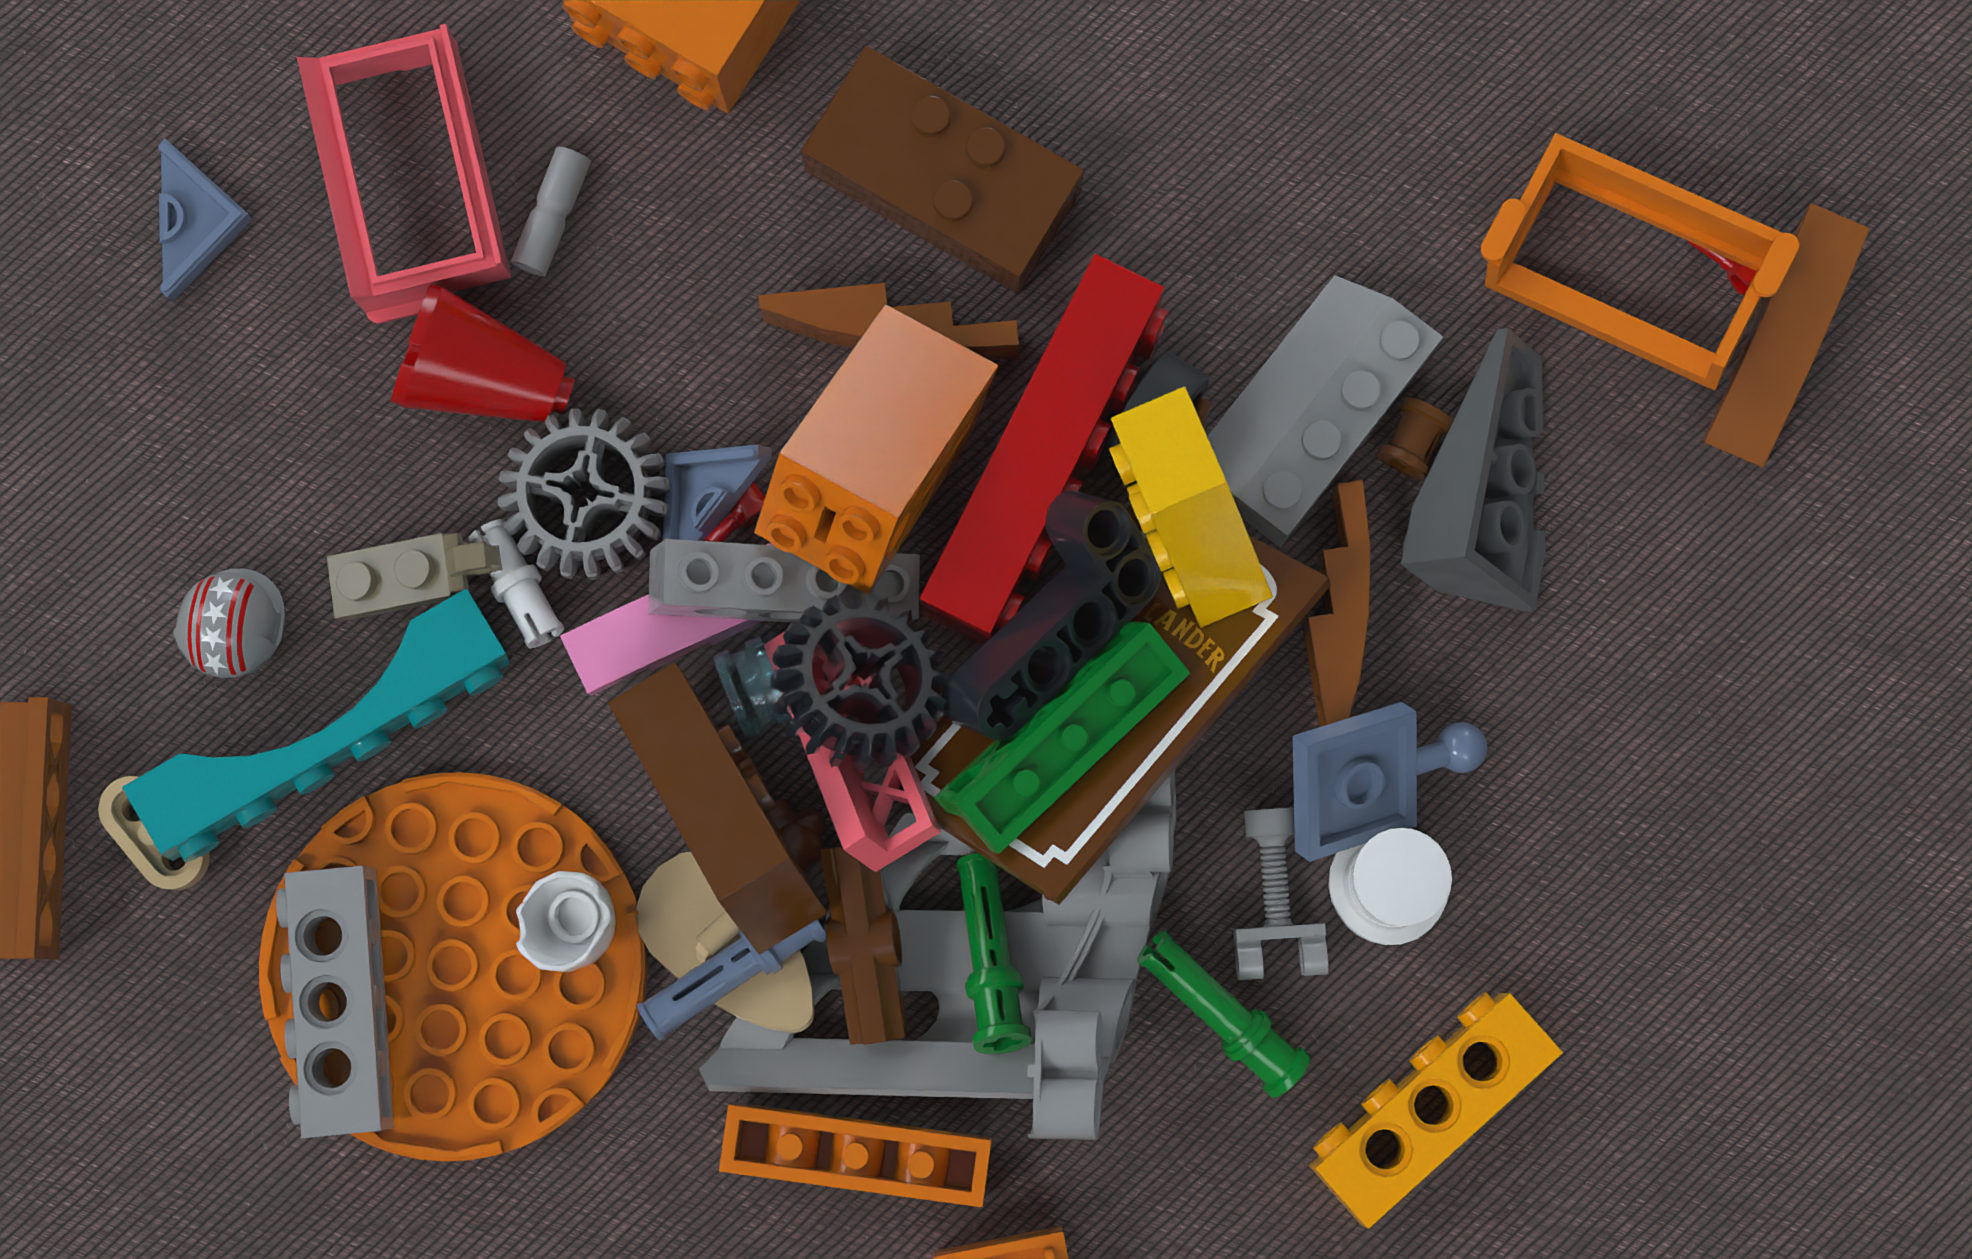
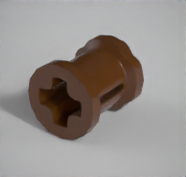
[1375,397,1454,480]

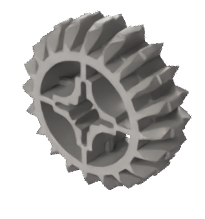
[498,408,670,580]

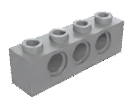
[648,539,920,623]
[276,866,394,1138]

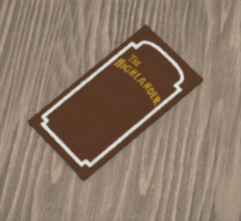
[899,504,1331,905]

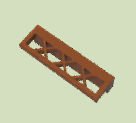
[0,697,72,960]

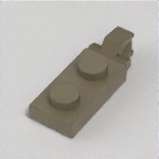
[327,533,502,620]

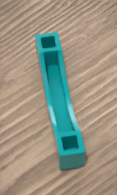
[122,588,510,862]

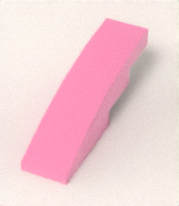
[560,543,774,696]

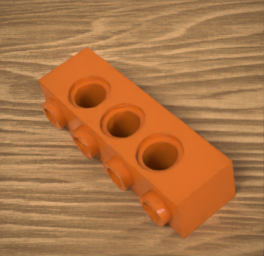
[719,1102,992,1208]

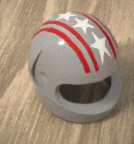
[173,568,286,678]

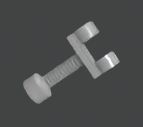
[1233,808,1328,980]

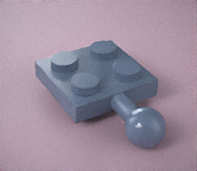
[1293,702,1487,862]

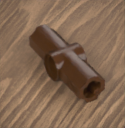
[821,845,908,1045]

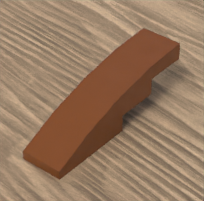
[1703,202,1870,468]
[758,283,1019,360]
[1302,480,1370,727]

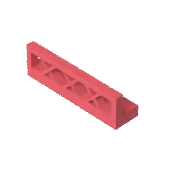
[764,632,941,872]

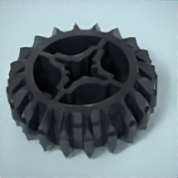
[769,592,949,772]

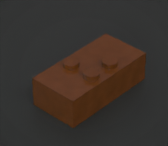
[801,45,1084,295]
[608,662,827,955]

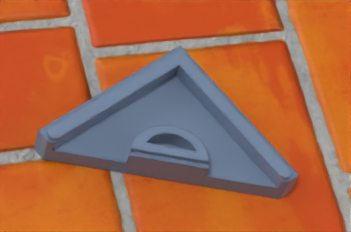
[158,139,253,302]
[662,445,772,541]

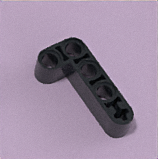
[942,490,1161,741]

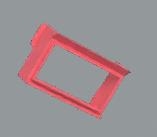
[297,24,512,324]

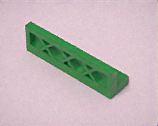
[934,622,1190,854]

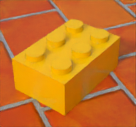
[1109,386,1273,628]

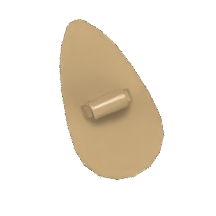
[636,852,815,1033]

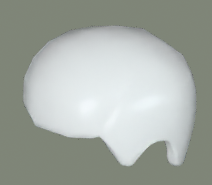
[516,871,616,972]

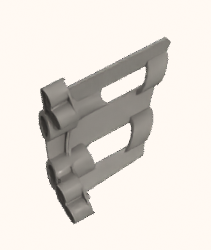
[699,770,1176,1140]

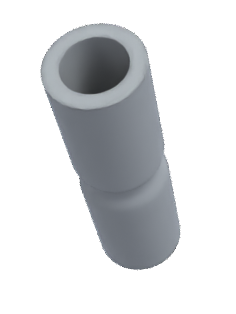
[510,147,591,277]

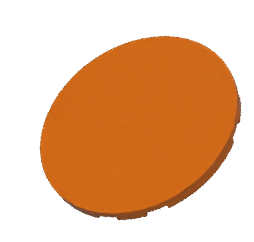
[259,772,648,1162]

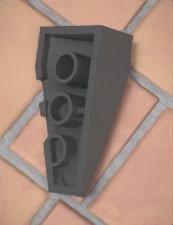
[1401,328,1546,611]

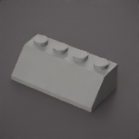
[1207,275,1443,548]

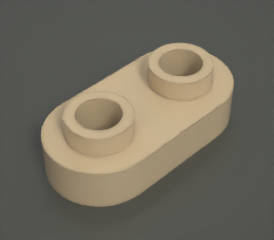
[98,776,210,890]

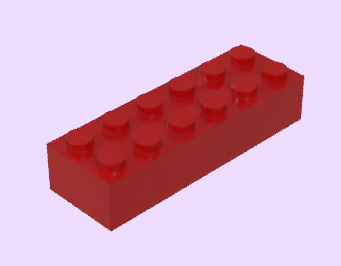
[919,254,1169,645]

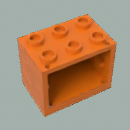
[562,0,801,114]

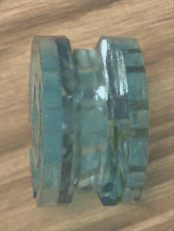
[712,636,792,738]

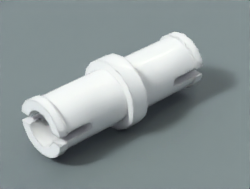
[468,519,564,648]

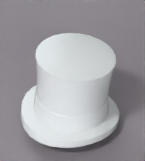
[1328,828,1452,945]

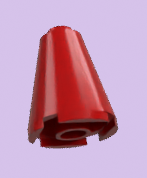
[390,284,575,423]

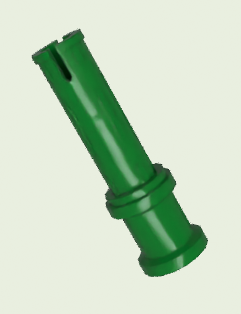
[957,853,1032,1054]
[1137,931,1311,1098]

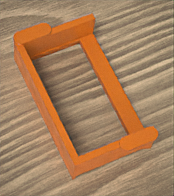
[1481,133,1799,391]

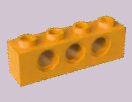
[1308,992,1563,1229]

